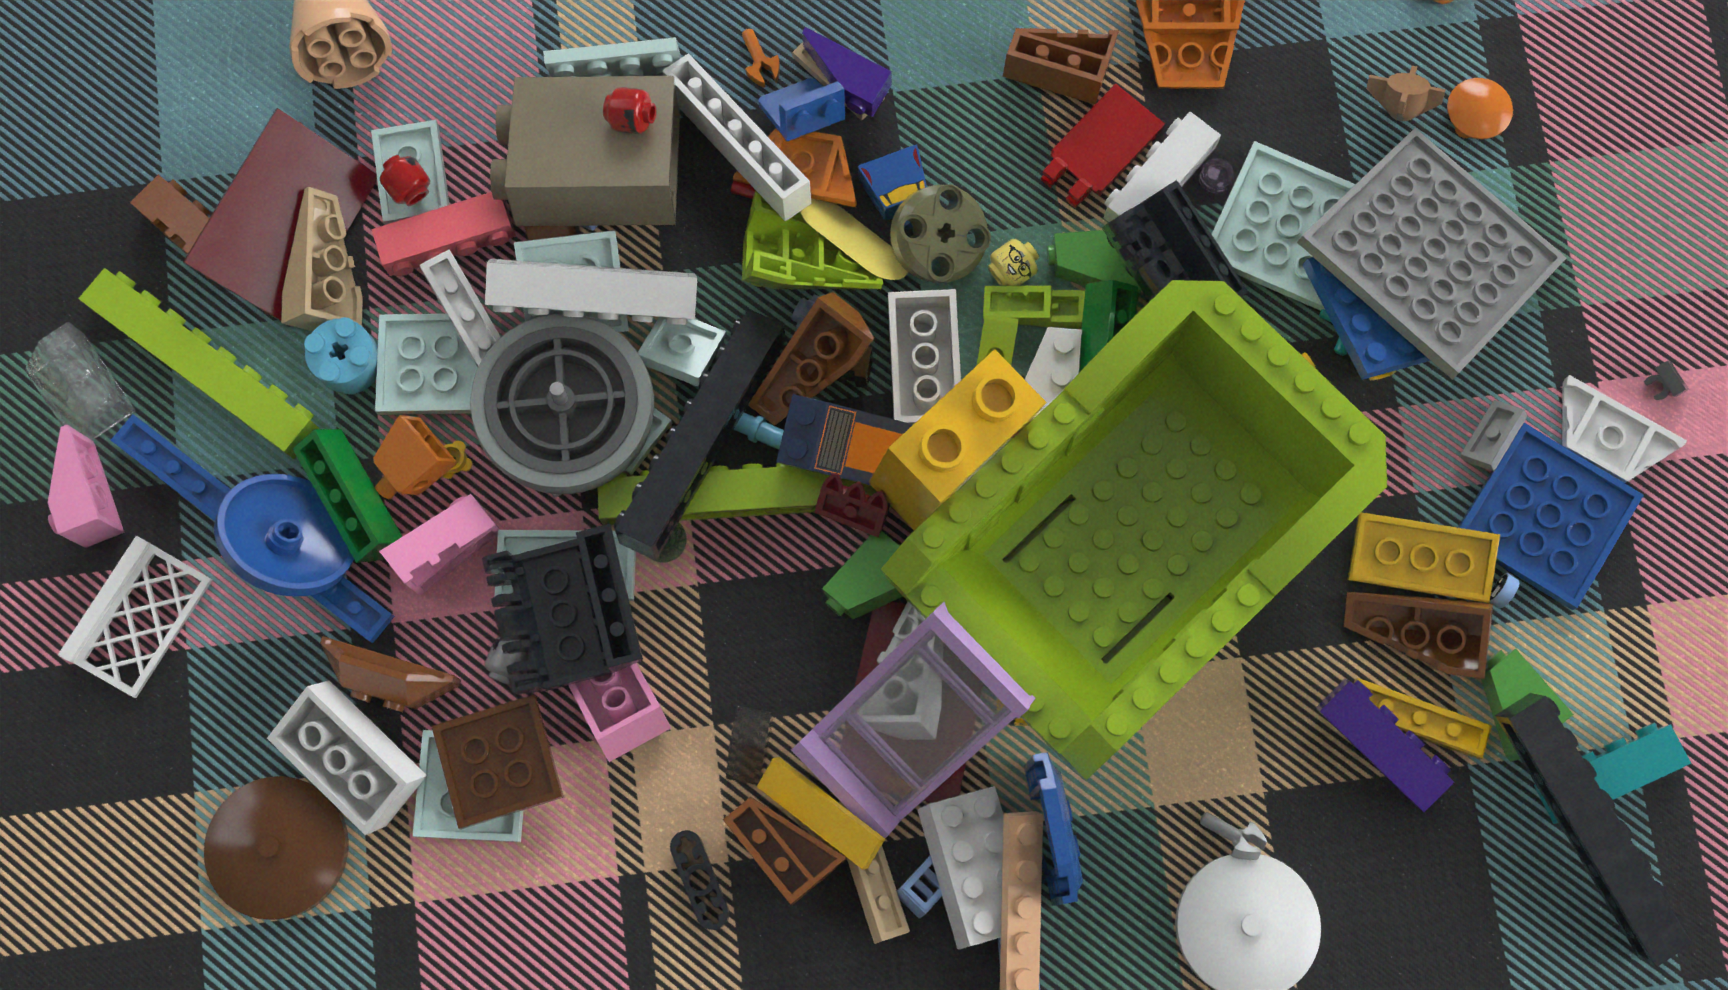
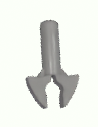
[1200,812,1267,860]

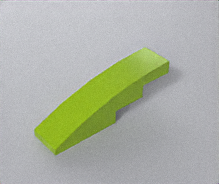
[983,286,1085,329]

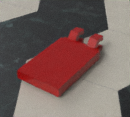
[1041,83,1165,208]

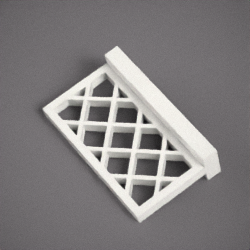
[58,536,213,698]

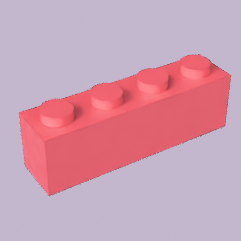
[371,192,516,276]

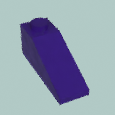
[802,27,892,117]

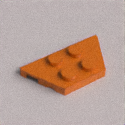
[733,128,857,207]

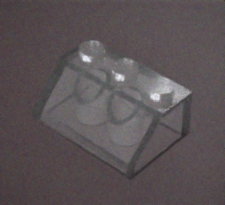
[25,322,136,440]

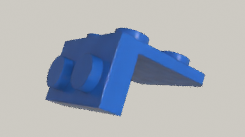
[759,78,845,141]

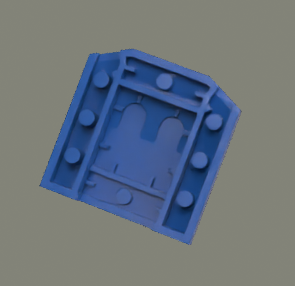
[1024,752,1083,906]

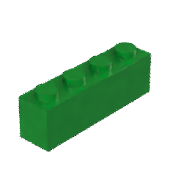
[1079,280,1138,372]
[293,429,403,563]

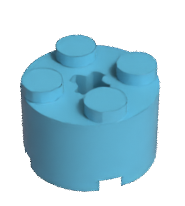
[304,317,378,394]

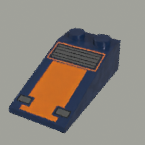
[776,394,913,486]

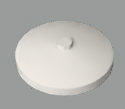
[1175,854,1321,990]

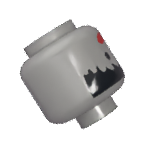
[484,637,529,685]

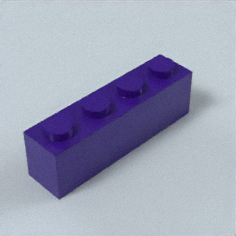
[1315,679,1454,812]

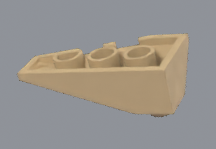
[281,187,363,331]

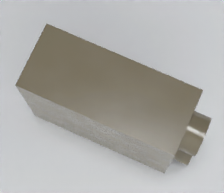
[490,76,680,226]

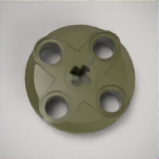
[890,184,991,283]

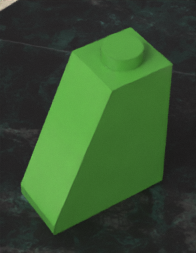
[1047,230,1141,301]
[822,532,903,619]
[1481,649,1574,762]

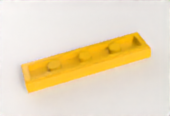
[1354,678,1492,759]
[757,757,885,870]

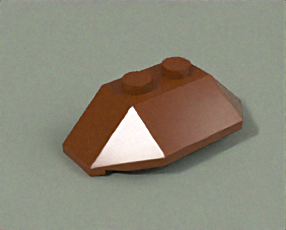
[320,636,461,713]

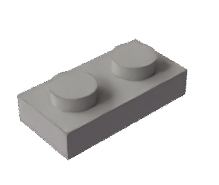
[1460,400,1528,471]

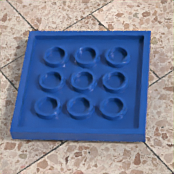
[1302,257,1431,380]
[1457,423,1644,610]

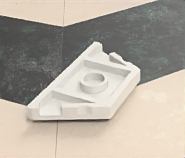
[1562,375,1687,483]

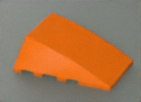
[1136,0,1245,89]

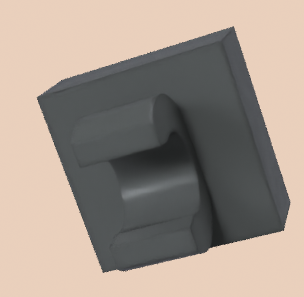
[1644,361,1689,400]

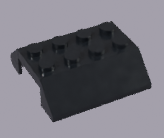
[1102,180,1248,303]
[482,524,643,695]

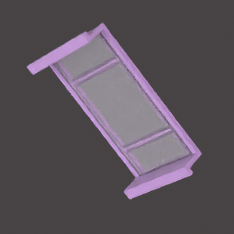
[791,602,1036,838]

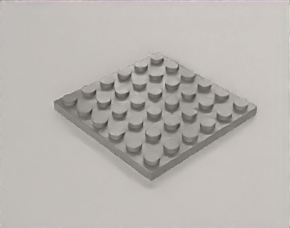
[1297,128,1566,380]

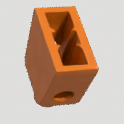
[373,415,457,499]

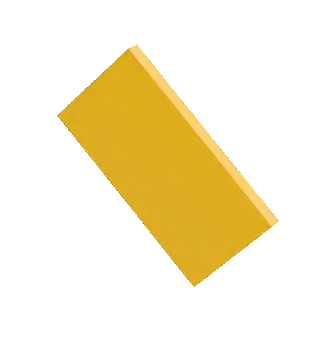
[1347,512,1500,603]

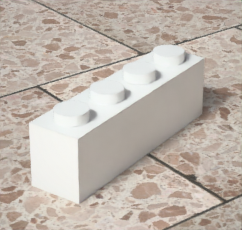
[1104,112,1221,222]

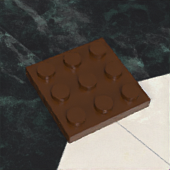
[431,695,564,830]

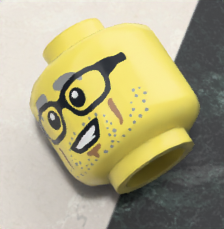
[988,239,1039,286]

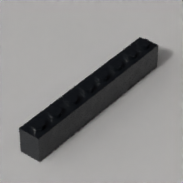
[614,309,786,561]
[1495,693,1692,967]

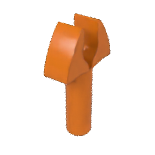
[742,29,780,88]

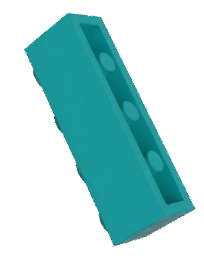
[1534,723,1692,824]

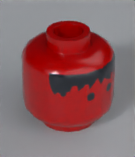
[603,87,657,134]
[379,155,430,206]

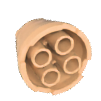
[289,0,392,89]

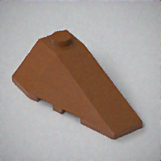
[749,292,874,425]
[1344,592,1493,679]

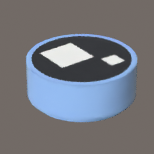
[1489,573,1519,608]

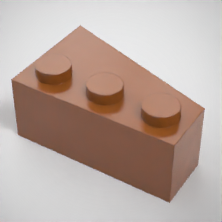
[1002,28,1119,104]
[130,174,211,255]
[723,797,847,905]

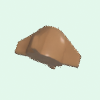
[1366,66,1446,121]

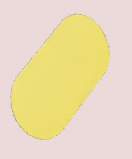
[800,198,908,280]

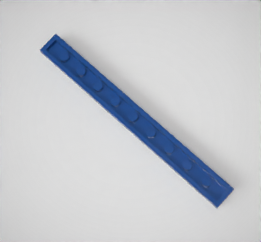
[111,414,395,643]

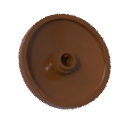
[204,776,349,920]

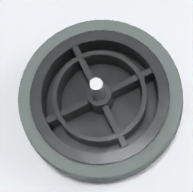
[471,314,654,494]

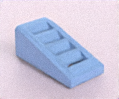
[897,855,942,918]

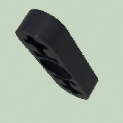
[670,830,730,930]

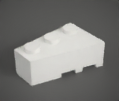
[1025,327,1082,422]

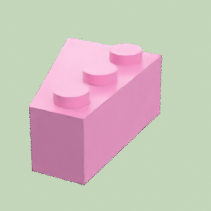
[379,494,500,596]

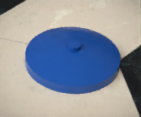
[214,474,354,597]

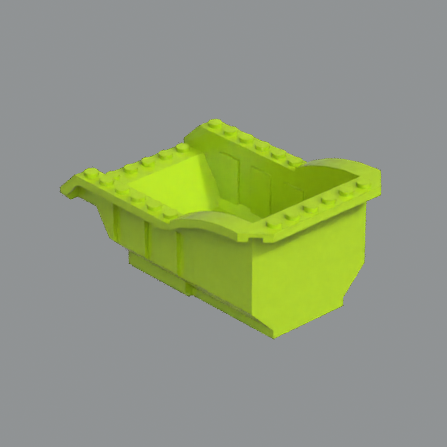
[881,280,1387,781]

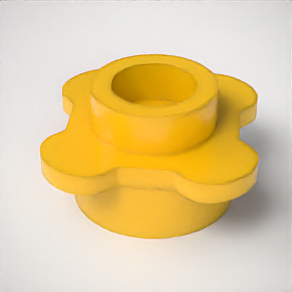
[442,440,473,479]

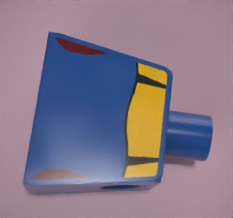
[858,144,927,230]

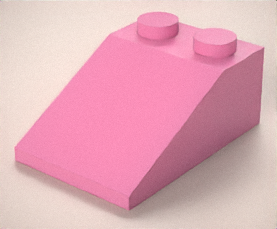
[48,425,124,548]
[568,663,671,762]

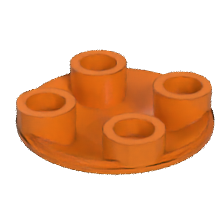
[1447,78,1513,139]

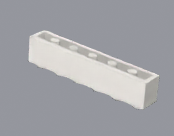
[662,53,812,221]

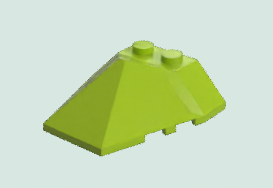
[742,191,883,289]

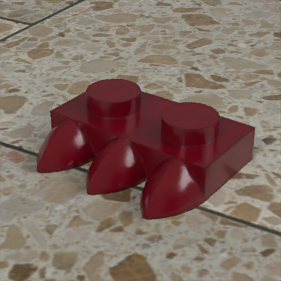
[814,473,891,537]

